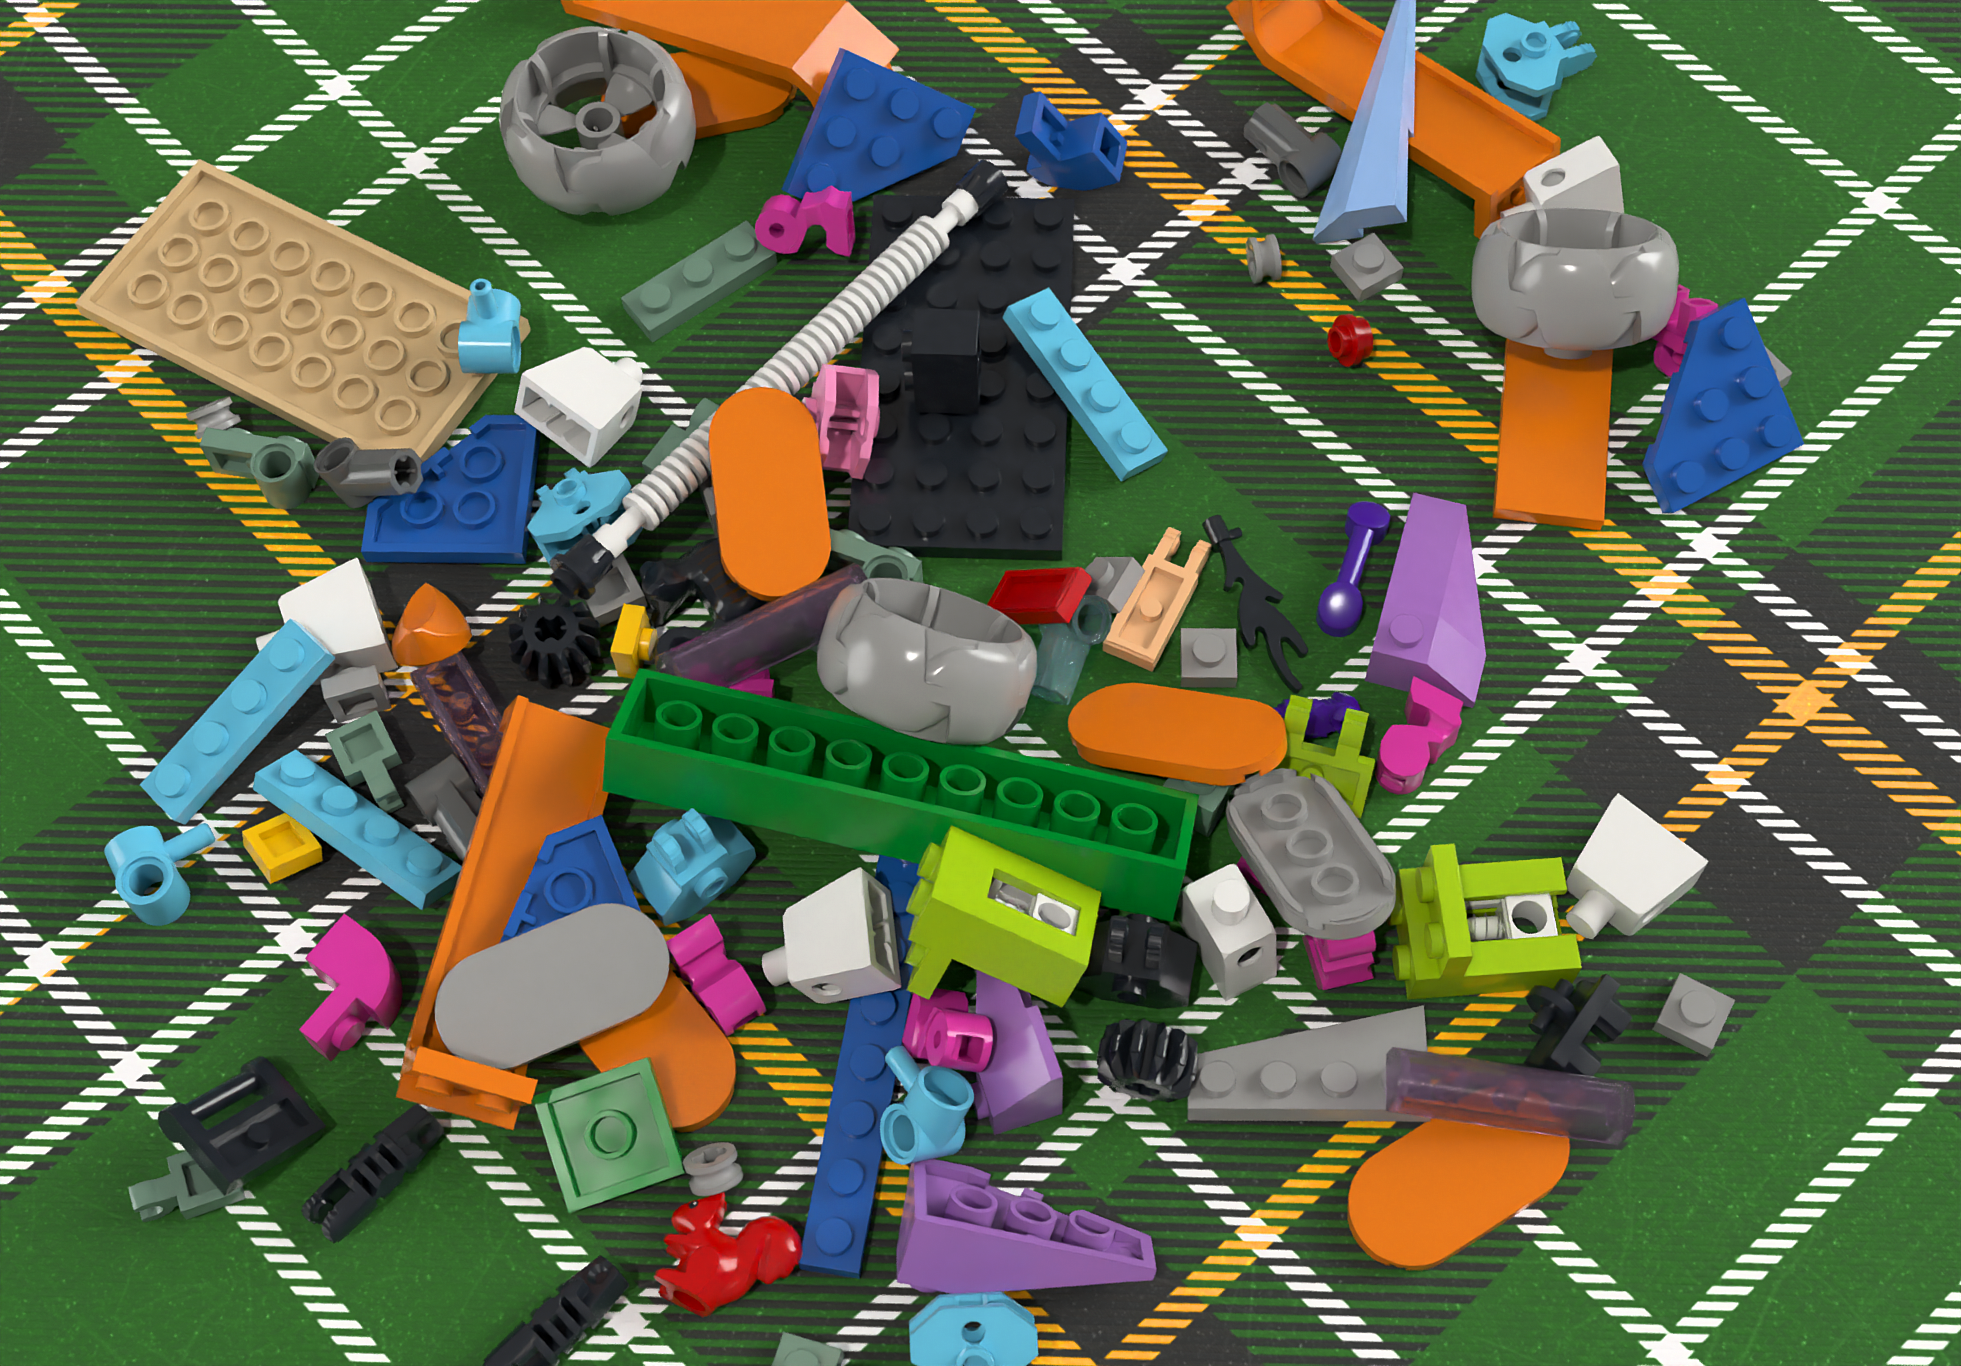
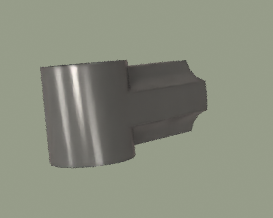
[1244,102,1342,198]
[314,437,423,508]
[404,754,482,861]

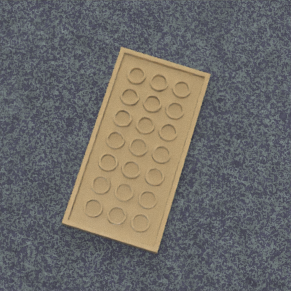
[75,159,531,464]

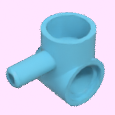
[458,278,521,373]
[104,823,215,926]
[880,1046,974,1165]

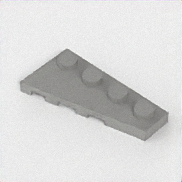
[1188,1005,1432,1122]

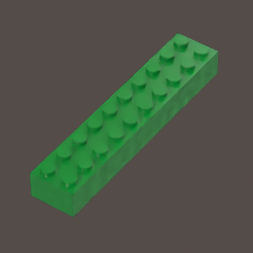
[602,668,1199,922]

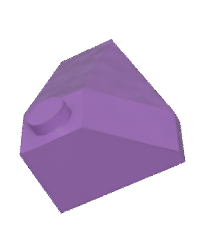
[1365,492,1486,708]
[970,970,1063,1135]
[896,1159,1157,1294]

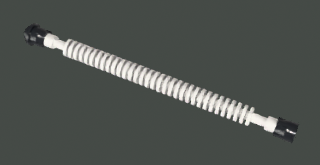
[549,160,1008,600]

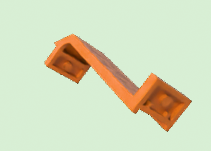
[560,0,900,109]
[1226,0,1561,239]
[396,695,610,1130]

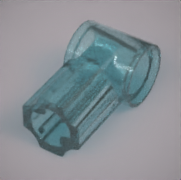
[1030,595,1112,705]

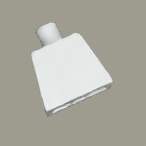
[1500,136,1624,218]
[514,347,643,468]
[256,558,398,685]
[1566,793,1708,939]
[1174,863,1277,1002]
[762,867,901,1004]

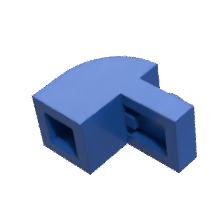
[1015,91,1128,191]

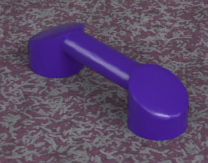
[1316,501,1390,637]

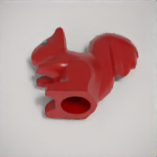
[654,1192,803,1317]

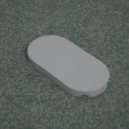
[1226,768,1396,940]
[435,903,669,1071]

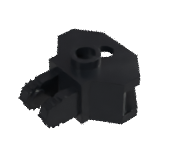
[1075,914,1198,1009]

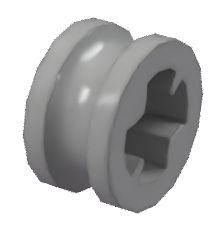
[1246,234,1282,284]
[186,396,241,439]
[683,1142,743,1196]

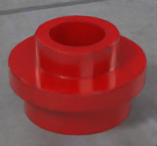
[1327,314,1373,367]

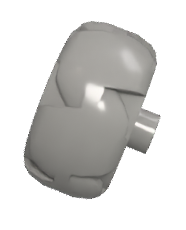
[499,26,696,216]
[1471,208,1679,359]
[817,578,1037,745]

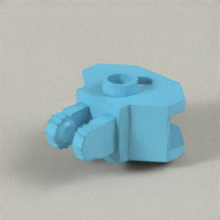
[1476,13,1597,121]
[527,467,643,566]
[627,808,756,926]
[909,1291,1038,1366]

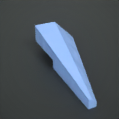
[1313,0,1416,244]

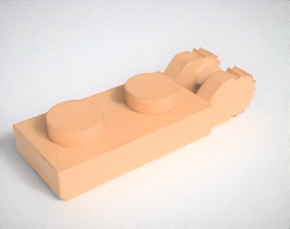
[1103,527,1212,672]

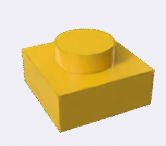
[610,603,657,679]
[242,813,322,884]

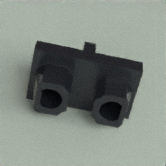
[1523,974,1632,1085]

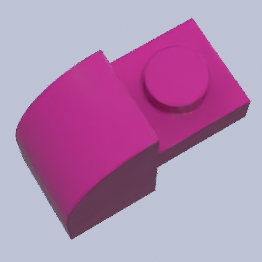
[299,914,403,1062]

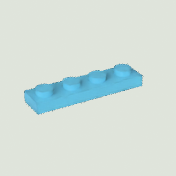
[1002,288,1168,482]
[140,618,335,825]
[253,749,462,910]

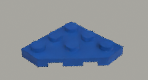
[781,48,976,202]
[1642,298,1804,513]
[361,415,541,564]
[500,815,641,943]

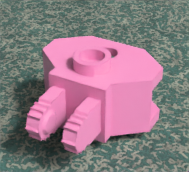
[802,364,880,479]

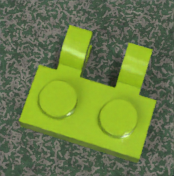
[1254,694,1375,818]

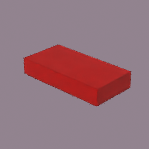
[987,567,1092,624]

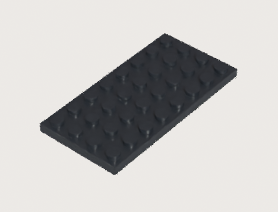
[848,195,1075,561]

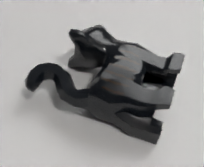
[639,537,806,674]

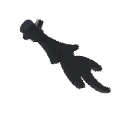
[1202,515,1308,694]

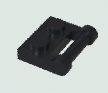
[158,1056,326,1196]

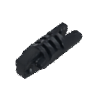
[301,1103,445,1244]
[482,1255,629,1366]

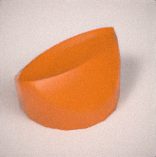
[391,583,472,666]

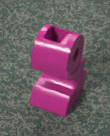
[755,186,856,257]
[1375,676,1464,795]
[666,914,766,1037]
[1302,930,1376,990]
[902,988,993,1073]

